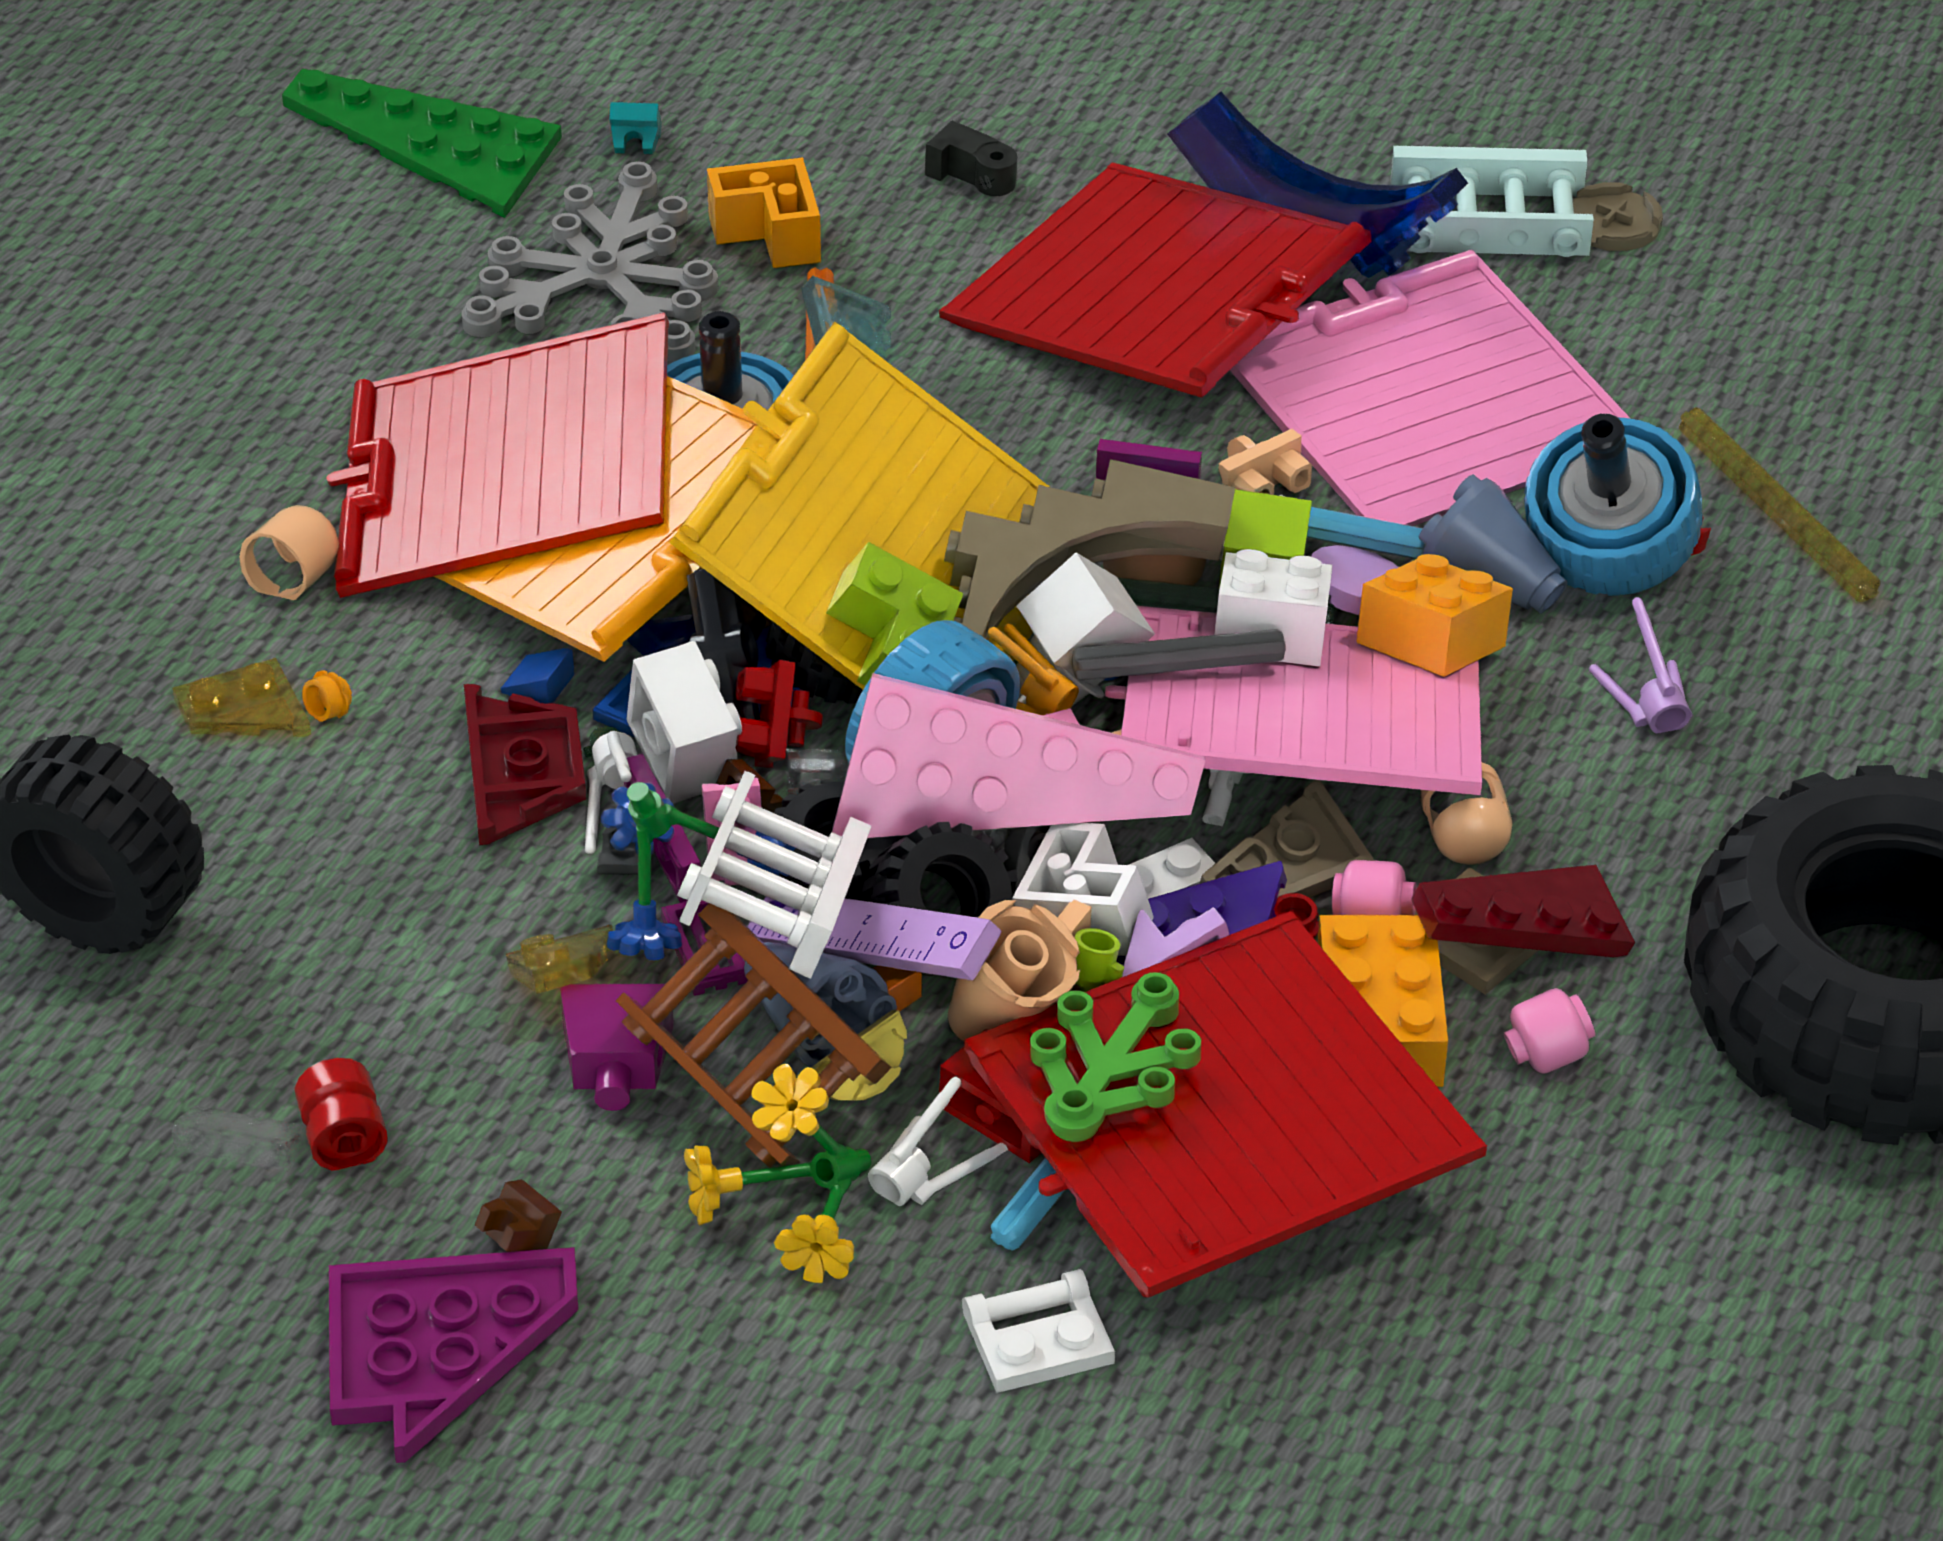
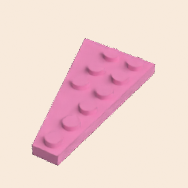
[832,673,1206,838]

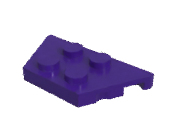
[1117,861,1287,966]

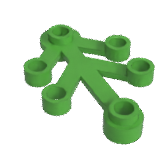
[1030,972,1201,1142]

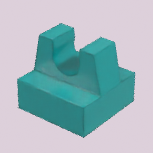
[609,102,662,154]

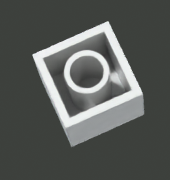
[1017,553,1155,687]

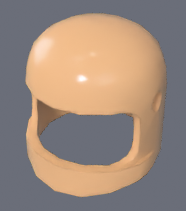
[239,505,339,600]
[1421,762,1512,865]

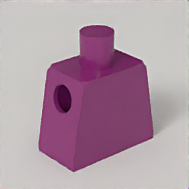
[560,984,674,1111]

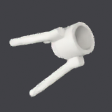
[585,731,638,854]
[868,1077,1008,1206]

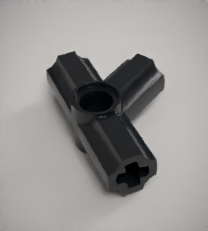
[687,569,766,721]

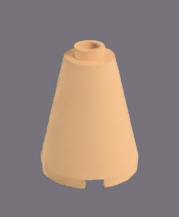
[948,900,1080,1041]

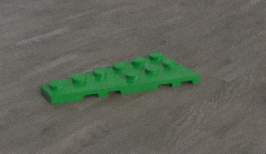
[282,68,562,218]

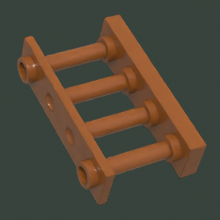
[615,903,892,1168]

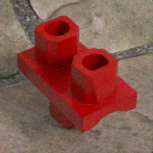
[735,660,823,768]

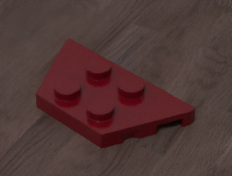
[464,684,587,846]

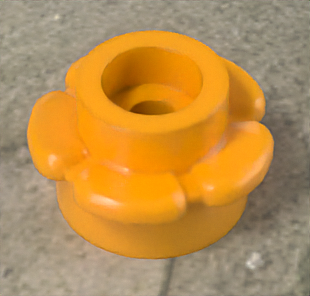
[302,670,352,722]

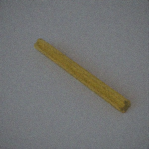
[1679,407,1881,602]

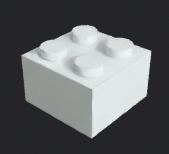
[1214,549,1333,667]
[626,641,742,803]

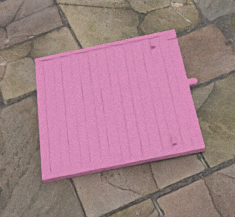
[1230,250,1631,526]
[1105,606,1482,795]

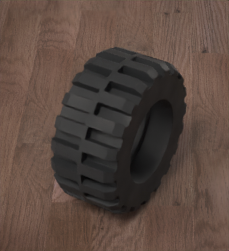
[0,734,204,954]

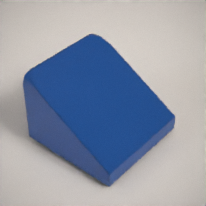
[501,648,574,704]

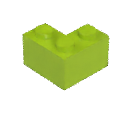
[826,542,963,686]

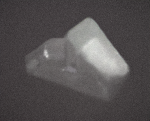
[785,749,846,796]

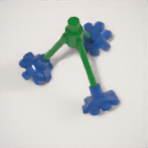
[601,782,796,960]

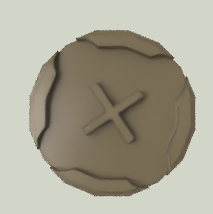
[1573,182,1663,251]

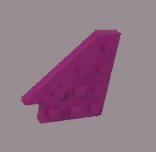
[329,1247,579,1463]

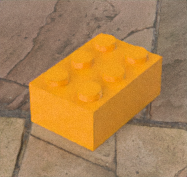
[1318,915,1448,1087]

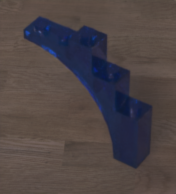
[1167,91,1469,278]

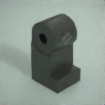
[925,120,1018,196]

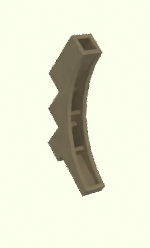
[944,459,1236,640]

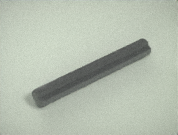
[1072,629,1286,680]

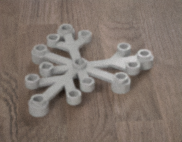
[462,162,718,362]

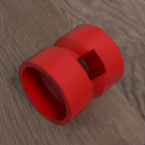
[294,1058,388,1171]

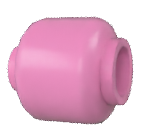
[1332,860,1417,915]
[1504,988,1596,1074]

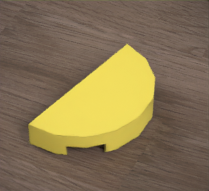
[811,1010,907,1100]

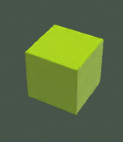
[1217,489,1312,600]

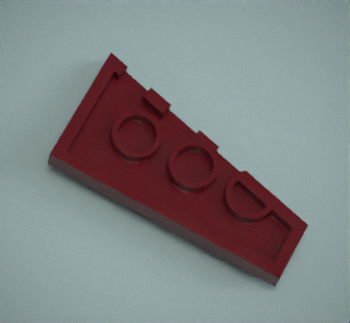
[1411,865,1635,958]

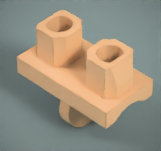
[1219,429,1312,495]

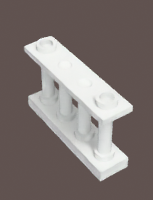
[677,771,871,979]

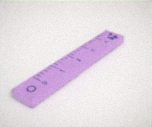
[747,896,1002,981]

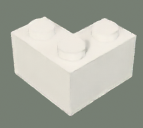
[1012,823,1154,956]

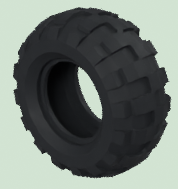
[1684,765,1943,1145]

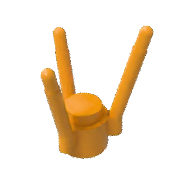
[988,624,1079,715]

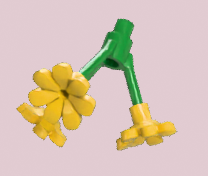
[684,1064,872,1283]

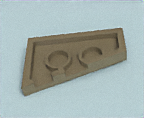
[1200,779,1375,898]

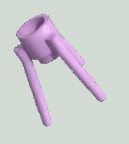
[1589,597,1692,734]

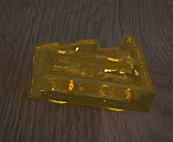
[172,658,311,737]
[506,924,613,994]

